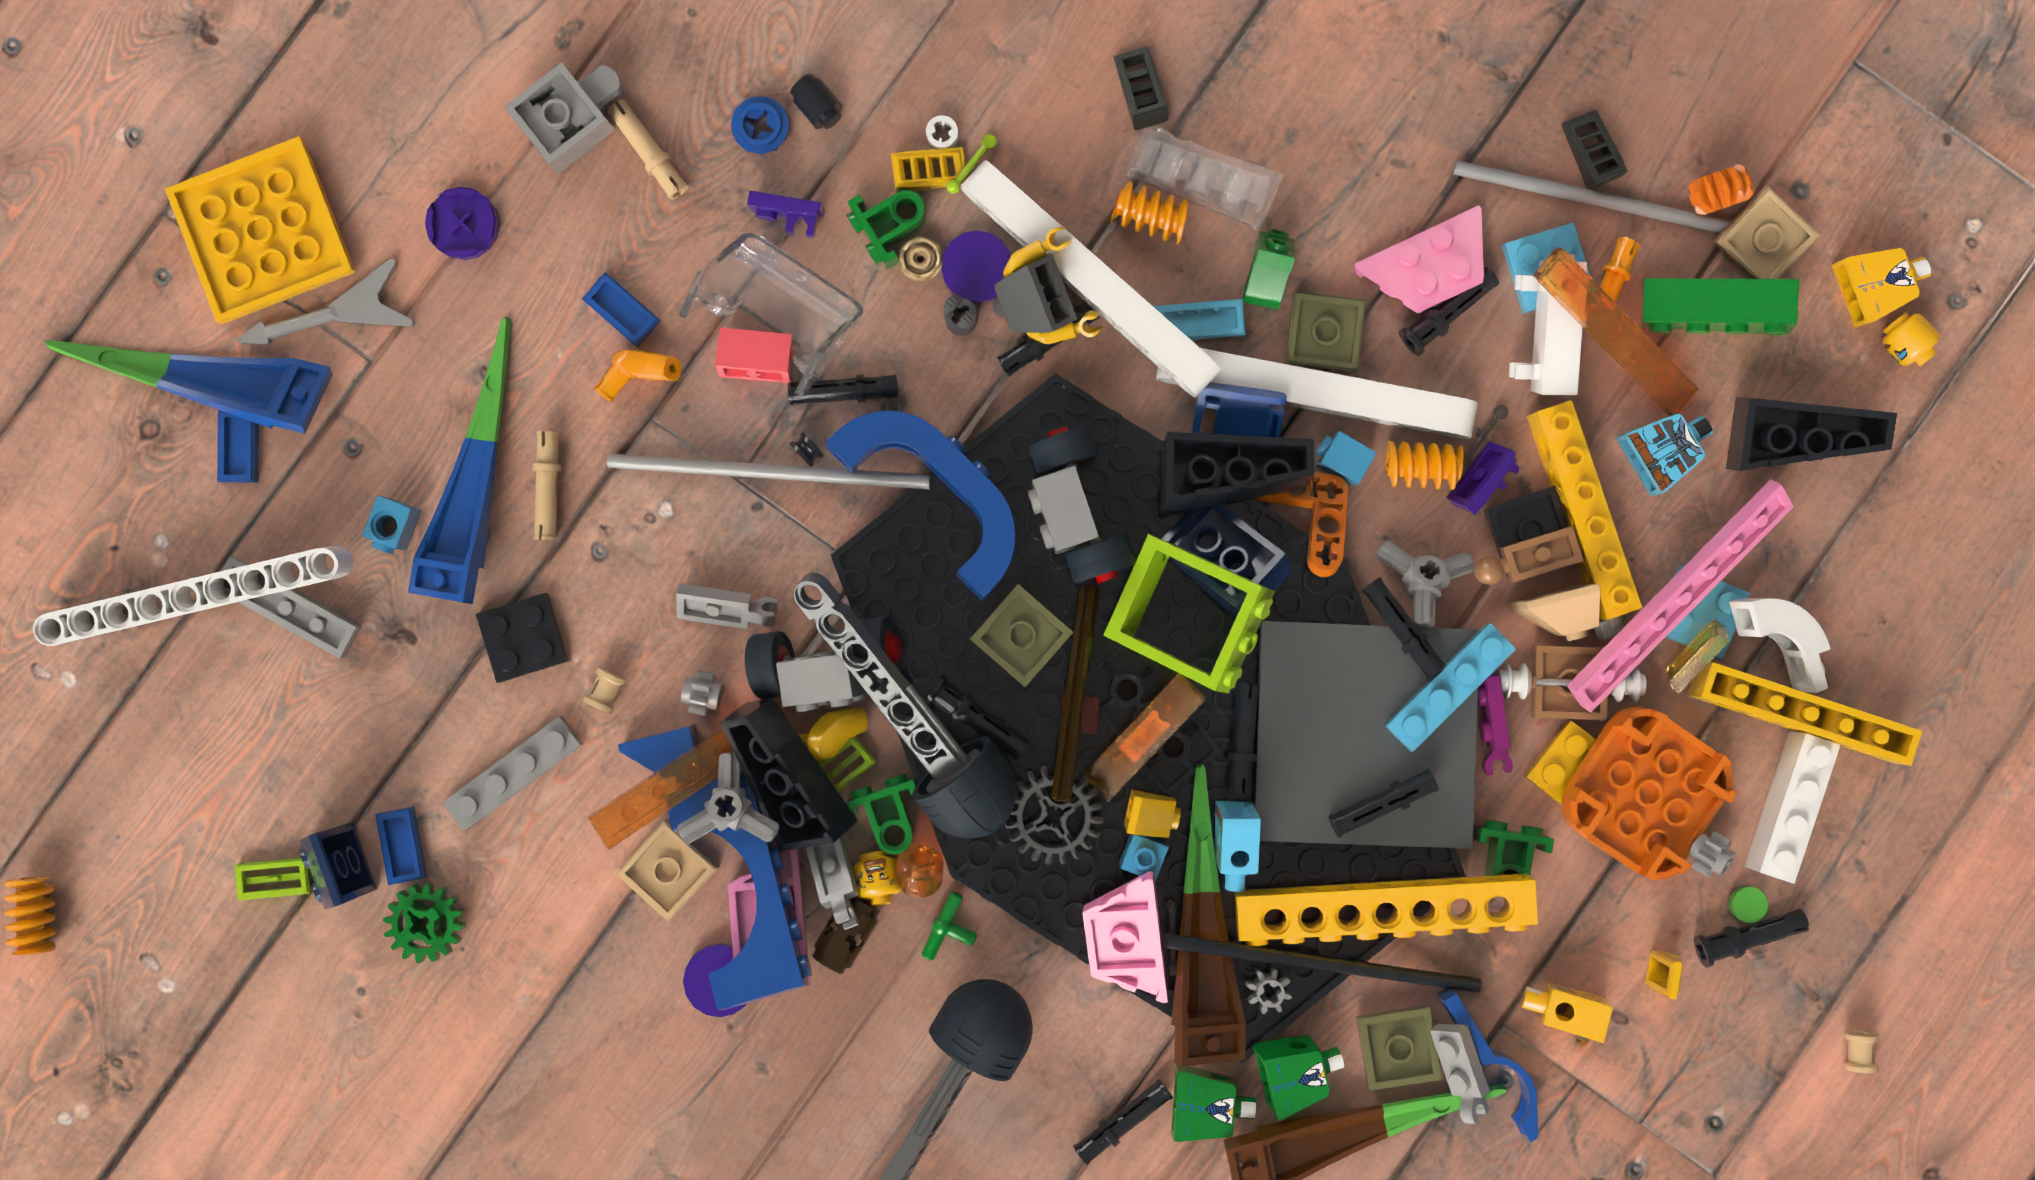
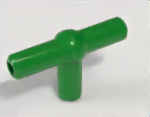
[921,891,977,960]

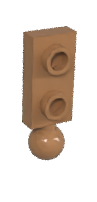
[1474,526,1584,585]

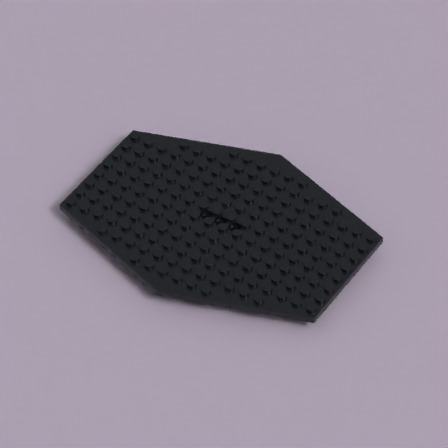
[831,373,1466,1063]

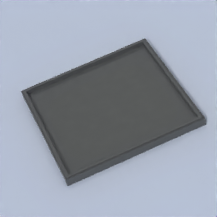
[1254,621,1479,849]

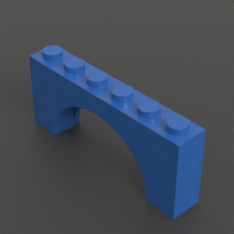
[664,772,812,1010]

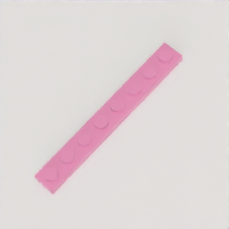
[1567,479,1794,712]

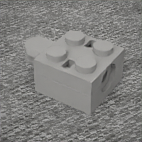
[504,62,624,174]

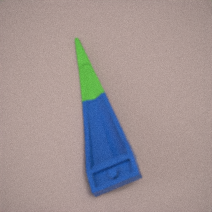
[408,317,511,604]
[44,340,333,434]

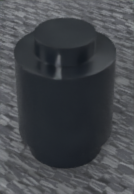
[790,74,843,129]

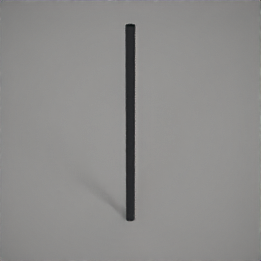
[1165,934,1482,993]

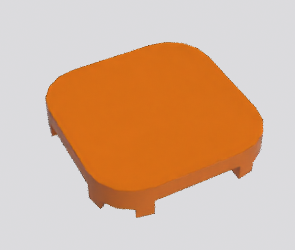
[1562,706,1737,881]

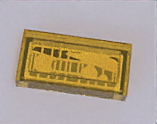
[1666,619,1729,693]

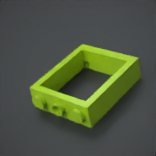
[1104,534,1275,694]

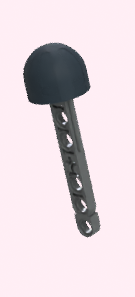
[793,573,1017,839]
[880,979,1033,1180]

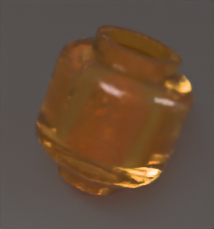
[896,844,944,898]

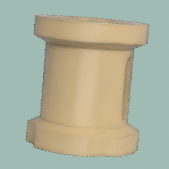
[582,667,627,714]
[1844,1030,1879,1073]

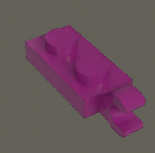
[1478,674,1513,775]

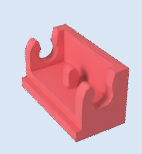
[715,328,794,383]

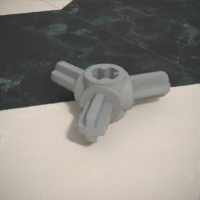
[1376,541,1475,629]
[677,753,780,844]

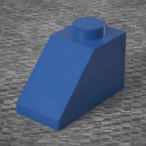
[618,725,705,782]

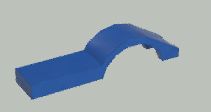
[1437,988,1538,1142]

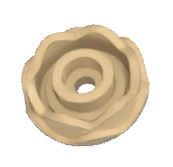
[898,236,943,282]

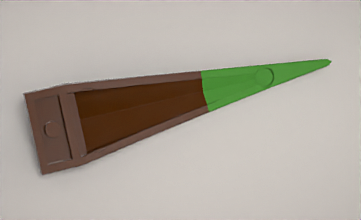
[1171,763,1246,1066]
[1223,1084,1507,1180]

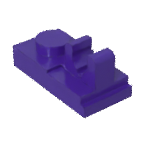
[747,190,824,238]
[1446,441,1519,515]

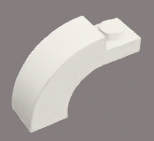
[1729,598,1831,693]

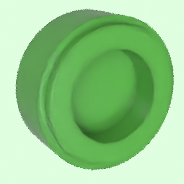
[1728,885,1768,923]

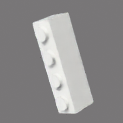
[1744,731,1841,884]

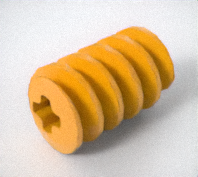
[1110,181,1190,245]
[1384,441,1464,490]
[4,877,56,955]

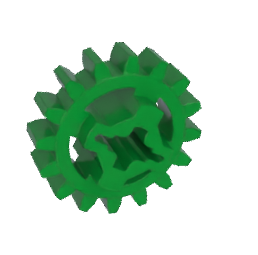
[383,882,466,963]

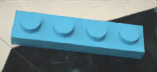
[1384,623,1516,752]

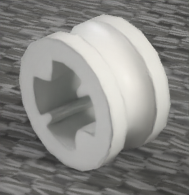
[926,115,958,149]

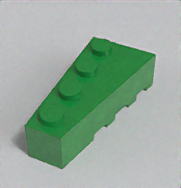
[1641,278,1799,335]

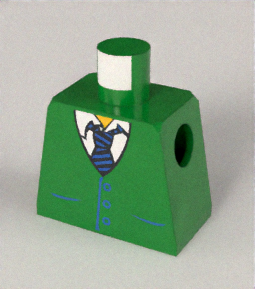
[1252,1035,1344,1121]
[1171,1064,1256,1142]

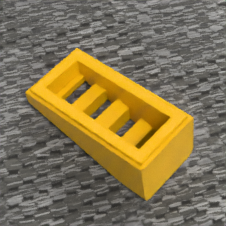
[891,147,967,193]
[1645,950,1683,1000]

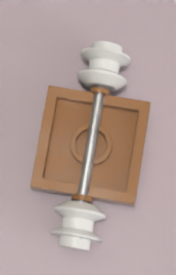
[1496,645,1647,720]

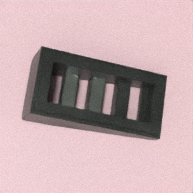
[1114,46,1168,130]
[1561,110,1628,189]

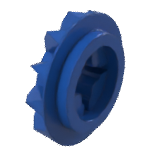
[731,96,790,156]

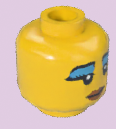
[1882,312,1941,366]

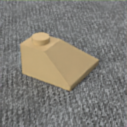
[1509,584,1600,641]

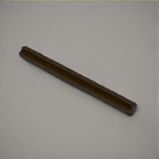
[1051,585,1099,802]

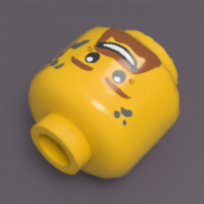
[852,851,903,906]

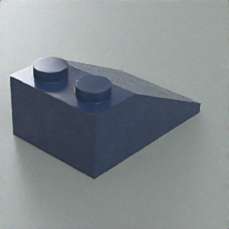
[1162,504,1293,617]
[300,822,377,909]

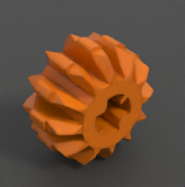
[1688,164,1755,215]

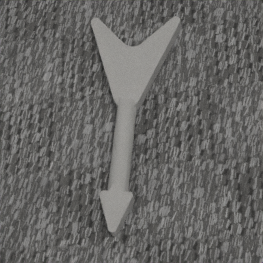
[237,259,415,345]

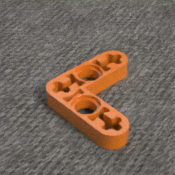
[1253,472,1349,577]

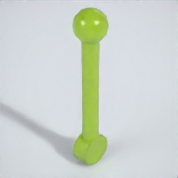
[947,134,997,194]

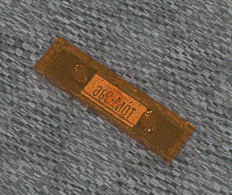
[1082,673,1206,801]

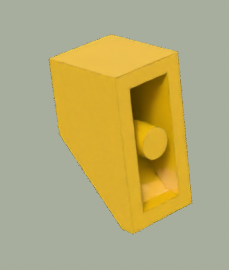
[1124,789,1181,838]

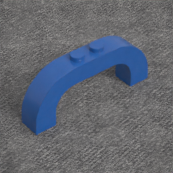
[825,411,1015,601]

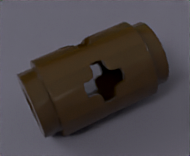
[812,896,881,974]

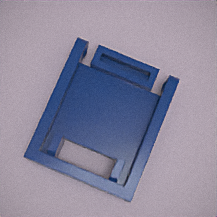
[1191,382,1287,437]

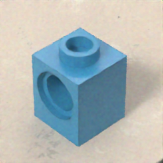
[1315,431,1377,486]
[362,495,422,554]
[1119,834,1169,882]

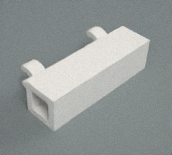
[1509,254,1587,395]

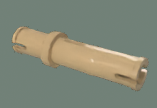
[607,99,689,200]
[532,431,562,540]

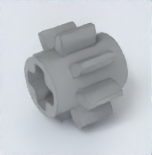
[681,670,723,716]
[1688,831,1736,878]
[1245,966,1292,1014]

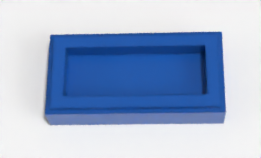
[582,272,661,348]
[217,410,259,483]
[375,806,427,885]

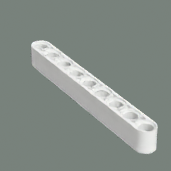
[960,160,1221,398]
[1156,348,1478,439]
[33,545,353,646]

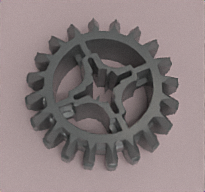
[1005,766,1103,865]

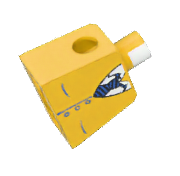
[1832,248,1931,328]
[1521,983,1613,1043]

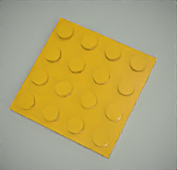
[165,136,356,325]

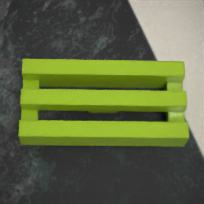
[818,736,877,792]
[234,857,313,901]

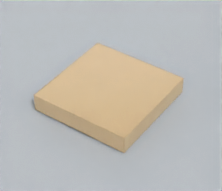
[1713,186,1820,279]
[615,819,719,922]

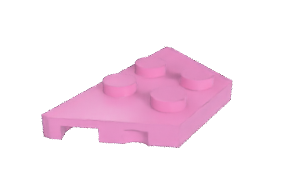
[1354,205,1484,314]
[727,849,811,985]
[1083,872,1168,1003]

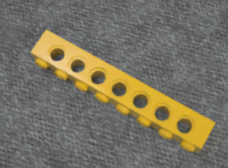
[1234,874,1538,946]

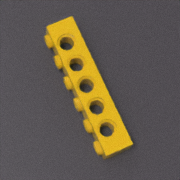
[1526,400,1642,620]
[1687,662,1923,766]

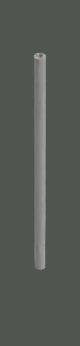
[1452,160,1732,233]
[607,453,931,489]

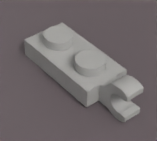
[676,583,778,629]
[806,835,859,930]
[1430,1023,1490,1124]

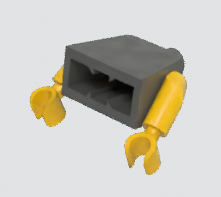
[993,227,1103,344]

